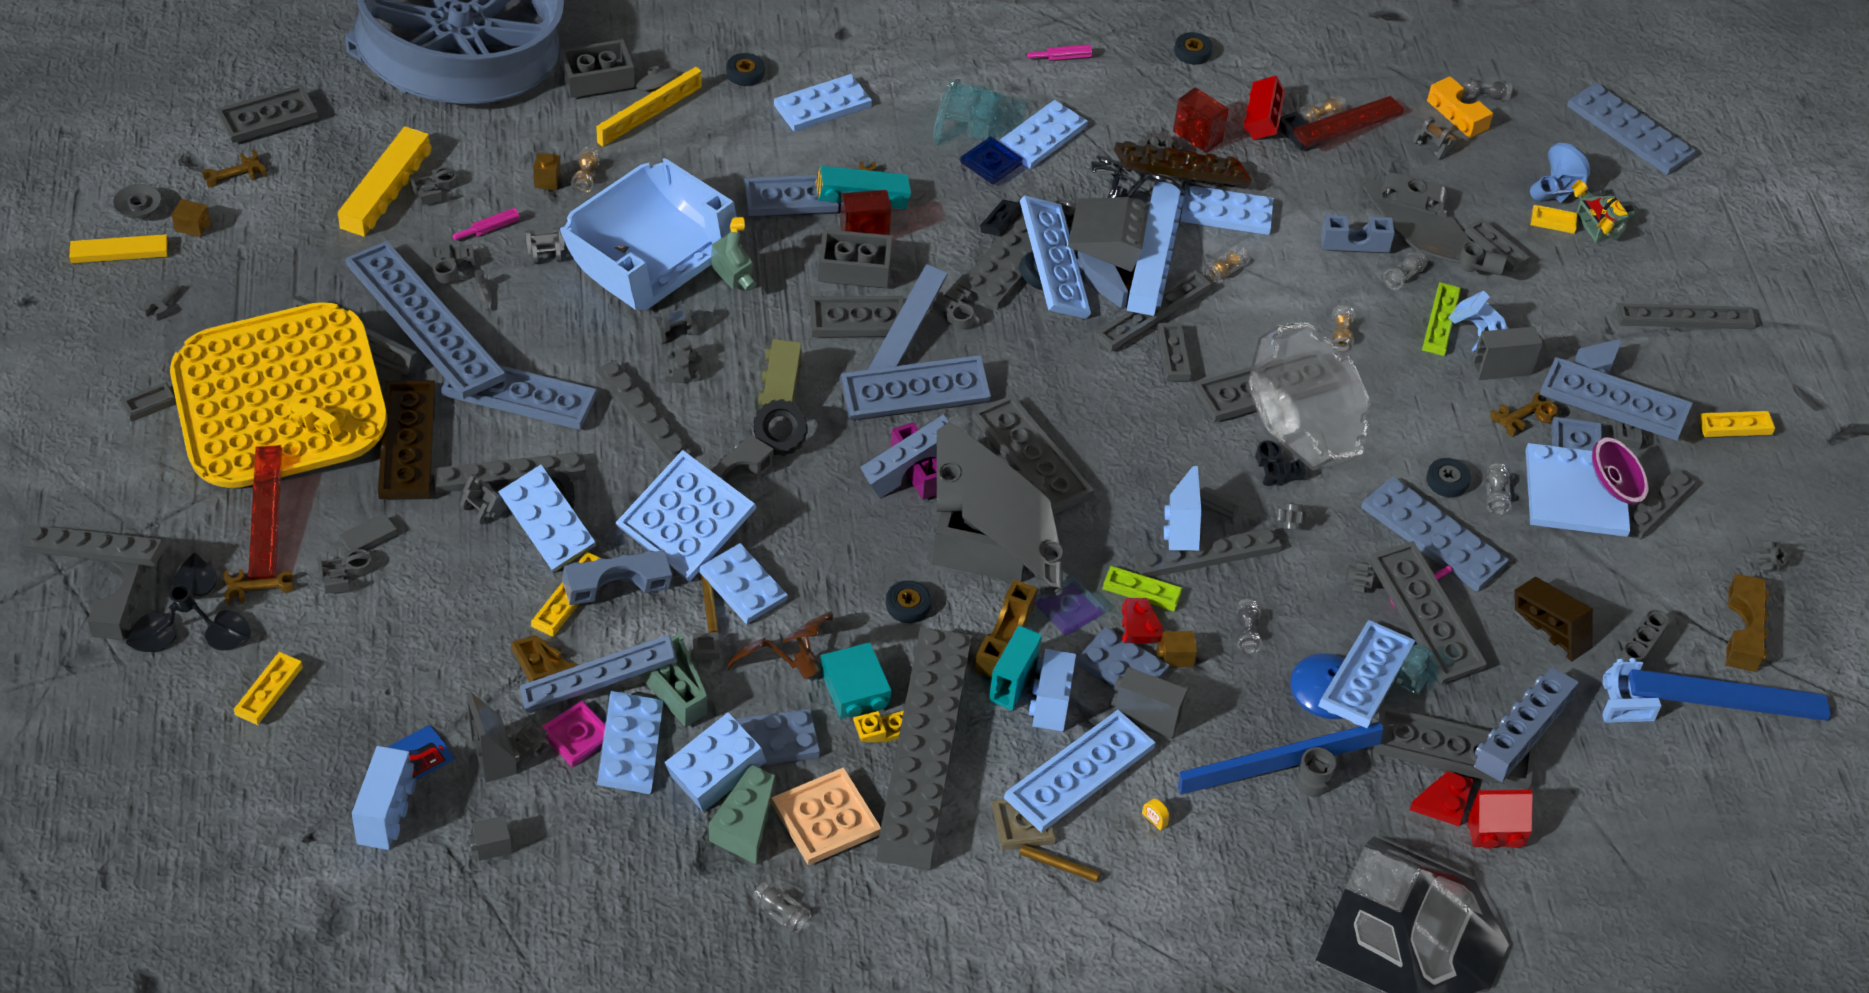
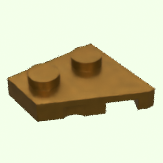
[511,635,578,682]

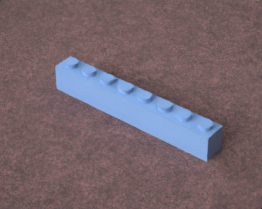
[1127,181,1184,316]

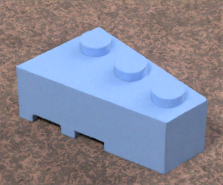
[1029,649,1076,732]

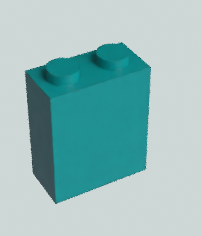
[989,625,1042,711]
[820,642,891,719]

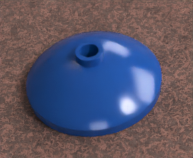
[1290,653,1345,719]

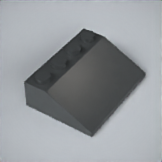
[1068,197,1149,272]

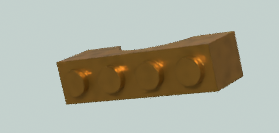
[1726,573,1769,672]
[974,579,1038,679]

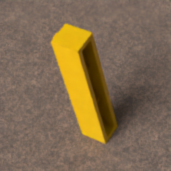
[338,126,432,237]

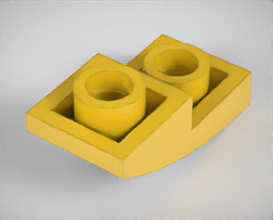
[287,402,341,439]
[853,711,904,743]

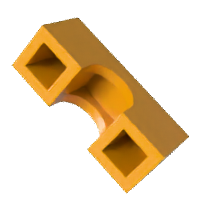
[1427,76,1493,138]

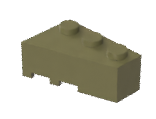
[758,339,802,417]

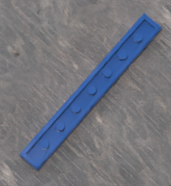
[1628,669,1831,721]
[1178,722,1383,795]

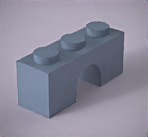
[1320,214,1394,253]

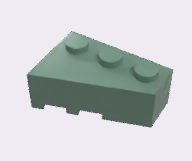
[639,632,707,728]
[709,764,775,864]

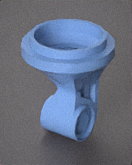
[1530,142,1590,203]

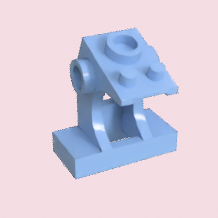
[1448,291,1508,351]
[1602,658,1661,723]

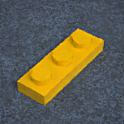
[1698,411,1775,437]
[234,652,303,725]

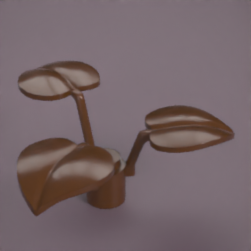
[727,611,833,679]

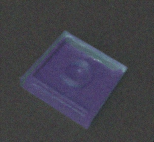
[1035,575,1106,636]

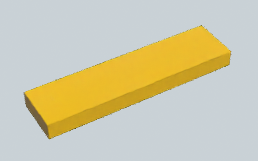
[69,234,168,263]
[531,552,600,637]

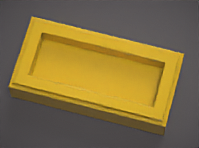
[1530,205,1578,234]

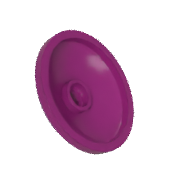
[1592,437,1648,504]

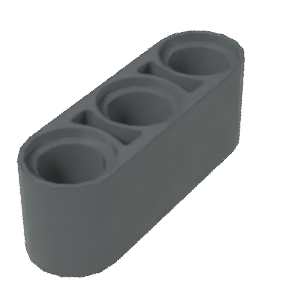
[1619,609,1669,668]

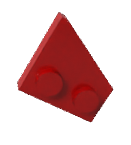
[1122,598,1165,643]
[1409,771,1473,826]

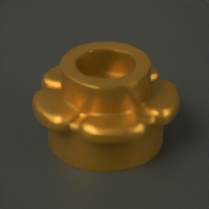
[1535,401,1558,423]

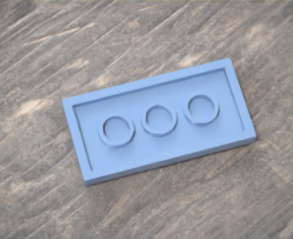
[774,74,872,132]
[997,100,1088,169]
[1180,185,1274,235]
[498,465,596,573]
[597,691,663,794]

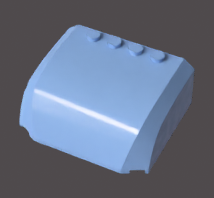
[560,158,740,310]

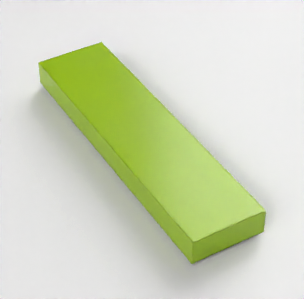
[1422,282,1461,356]

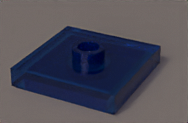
[960,136,1023,185]

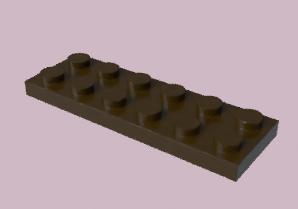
[1114,141,1252,187]
[378,380,436,499]

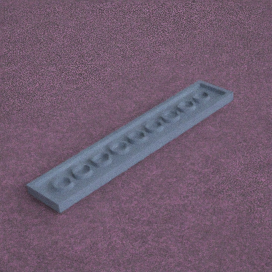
[345,241,506,399]

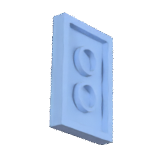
[699,543,788,624]

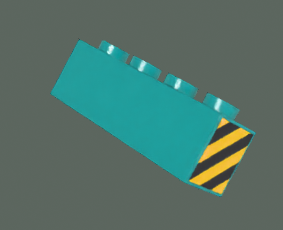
[815,166,911,209]

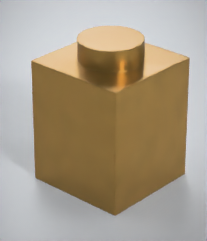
[533,153,561,190]
[171,199,211,237]
[1157,631,1197,668]

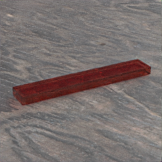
[1293,96,1404,147]
[248,445,283,580]

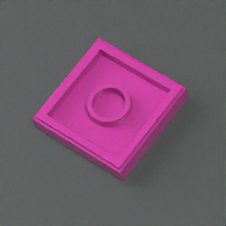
[541,701,605,767]

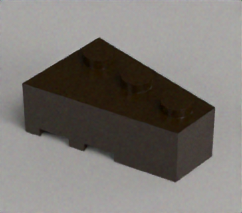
[1514,576,1593,662]

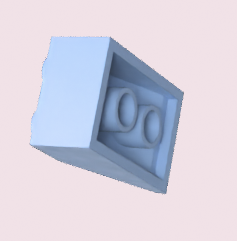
[1164,466,1201,551]

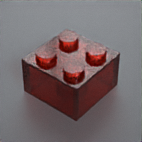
[1173,87,1229,153]
[840,190,892,235]

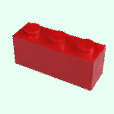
[1244,75,1285,140]

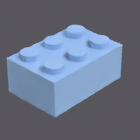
[665,713,766,812]
[352,746,416,850]

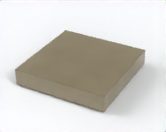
[991,799,1056,850]

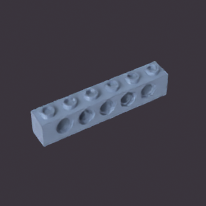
[1474,667,1579,783]

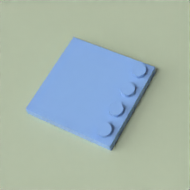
[1526,443,1630,537]
[616,450,757,582]

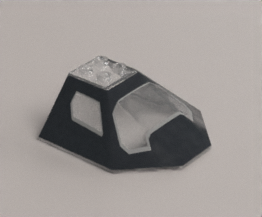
[1315,836,1509,993]

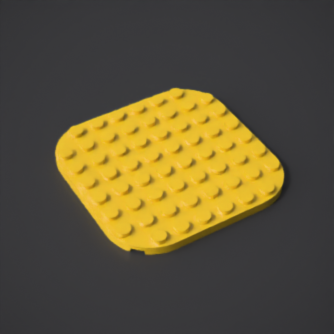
[170,303,387,488]

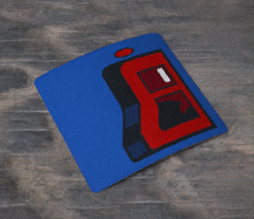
[387,725,454,780]

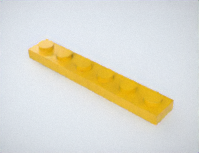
[596,67,702,147]

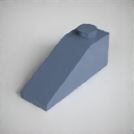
[1076,251,1128,309]

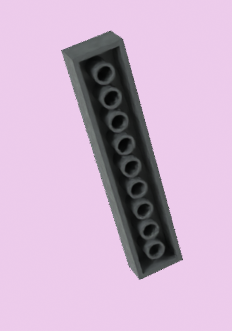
[876,627,972,870]

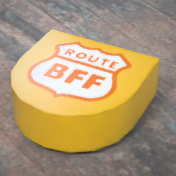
[1142,798,1169,831]

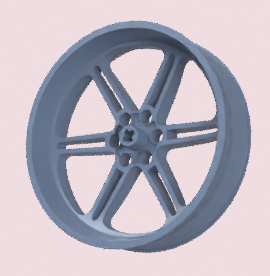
[354,0,564,104]

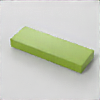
[1102,566,1183,612]

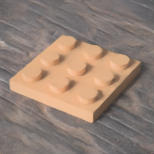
[771,767,881,866]

